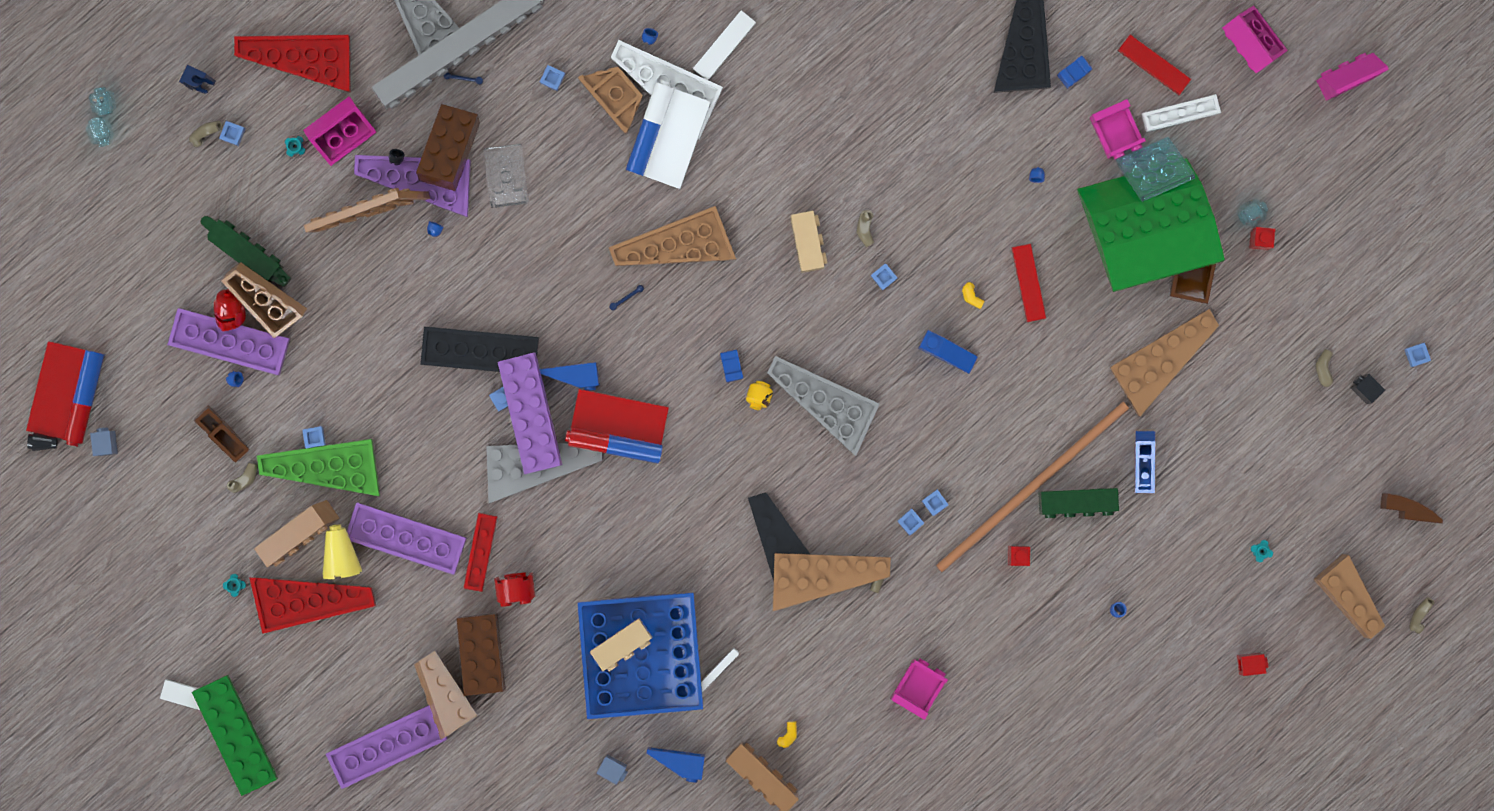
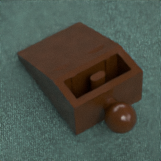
[1170,264,1216,304]

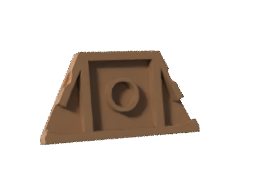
[578,67,643,135]

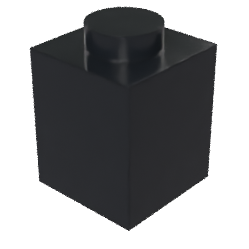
[1351,374,1385,404]

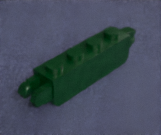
[200,216,292,287]

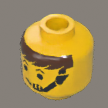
[746,381,773,411]

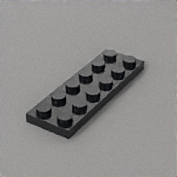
[420,327,539,372]

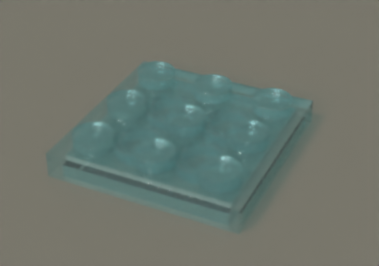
[1116,137,1195,202]

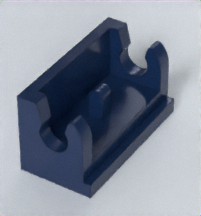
[179,65,216,94]

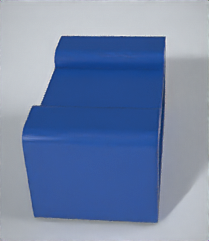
[1057,56,1092,89]
[720,350,743,383]

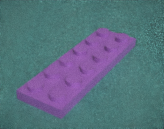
[167,308,290,376]
[498,353,562,474]
[347,502,467,574]
[326,705,448,789]

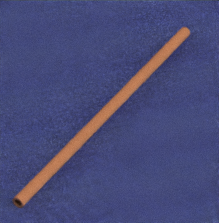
[936,402,1129,572]

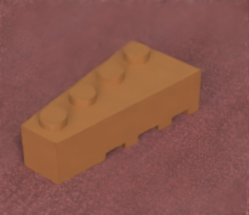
[221,262,307,338]
[254,500,340,567]
[1314,554,1385,639]
[414,651,477,740]
[725,742,799,811]

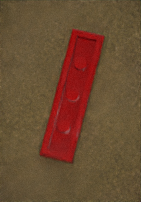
[1118,35,1191,95]
[1011,244,1046,322]
[463,513,498,592]

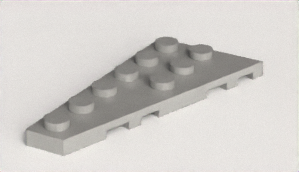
[395,0,459,55]

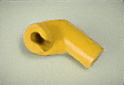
[962,282,984,309]
[777,721,797,748]

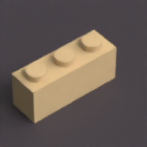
[790,211,827,273]
[590,618,652,671]

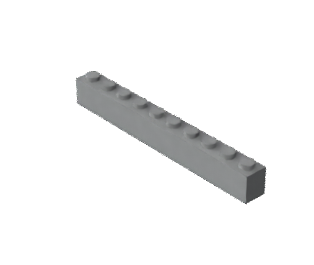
[372,0,544,110]

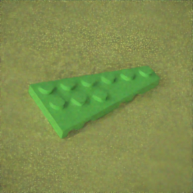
[257,439,380,496]

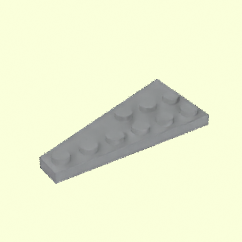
[767,356,880,456]
[486,443,603,504]

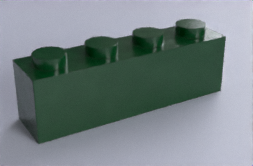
[1038,488,1119,518]

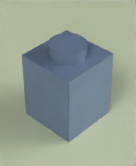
[90,428,118,456]
[596,754,628,785]

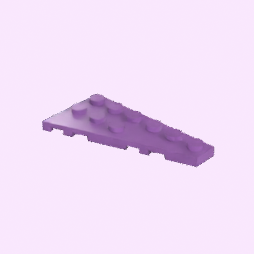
[354,155,471,217]

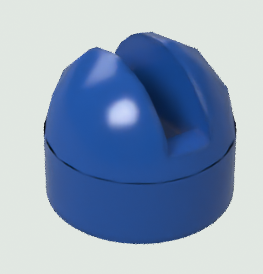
[642,28,658,45]
[1029,167,1045,183]
[427,221,444,237]
[226,371,243,387]
[1110,602,1127,618]

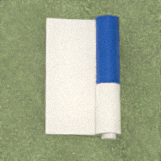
[626,80,711,189]

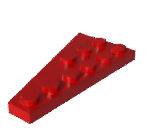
[234,35,351,93]
[249,577,376,634]

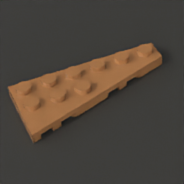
[304,188,430,232]
[609,206,736,266]
[1110,309,1219,417]
[773,553,891,611]

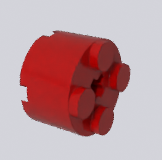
[494,572,536,607]

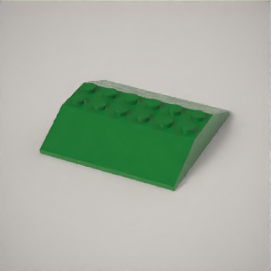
[1077,158,1225,292]

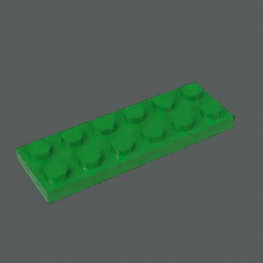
[192,675,278,796]

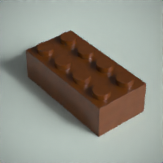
[416,104,480,191]
[456,613,505,696]

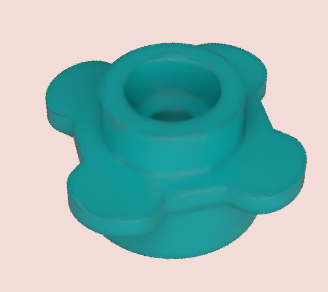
[285,136,305,157]
[1251,540,1273,562]
[223,574,246,597]

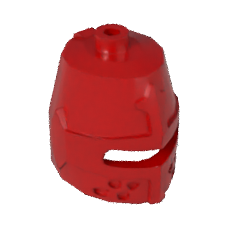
[213,289,246,331]

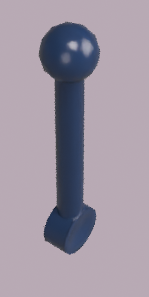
[443,72,483,85]
[609,285,644,311]

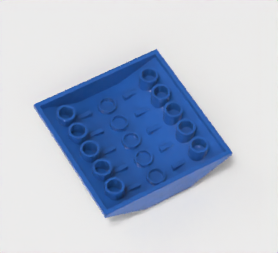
[578,593,703,719]

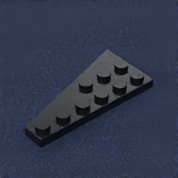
[993,0,1051,93]
[748,492,810,581]

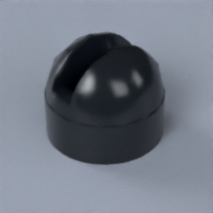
[388,149,405,166]

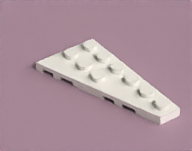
[611,40,723,140]

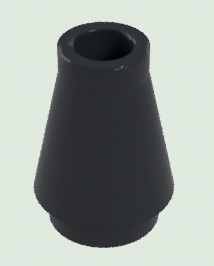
[27,432,58,451]

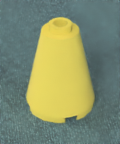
[323,524,362,579]

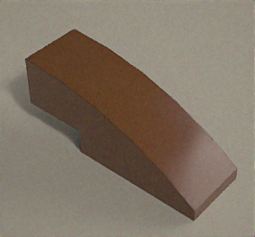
[194,405,250,463]
[1380,493,1443,524]

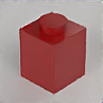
[1249,227,1276,250]
[1008,546,1030,566]
[1237,653,1268,676]

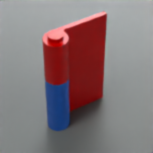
[26,341,105,447]
[565,389,669,464]

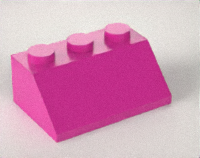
[1222,5,1288,74]
[1316,52,1389,101]
[303,96,377,166]

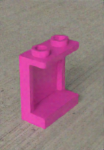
[1090,99,1146,160]
[890,658,948,720]

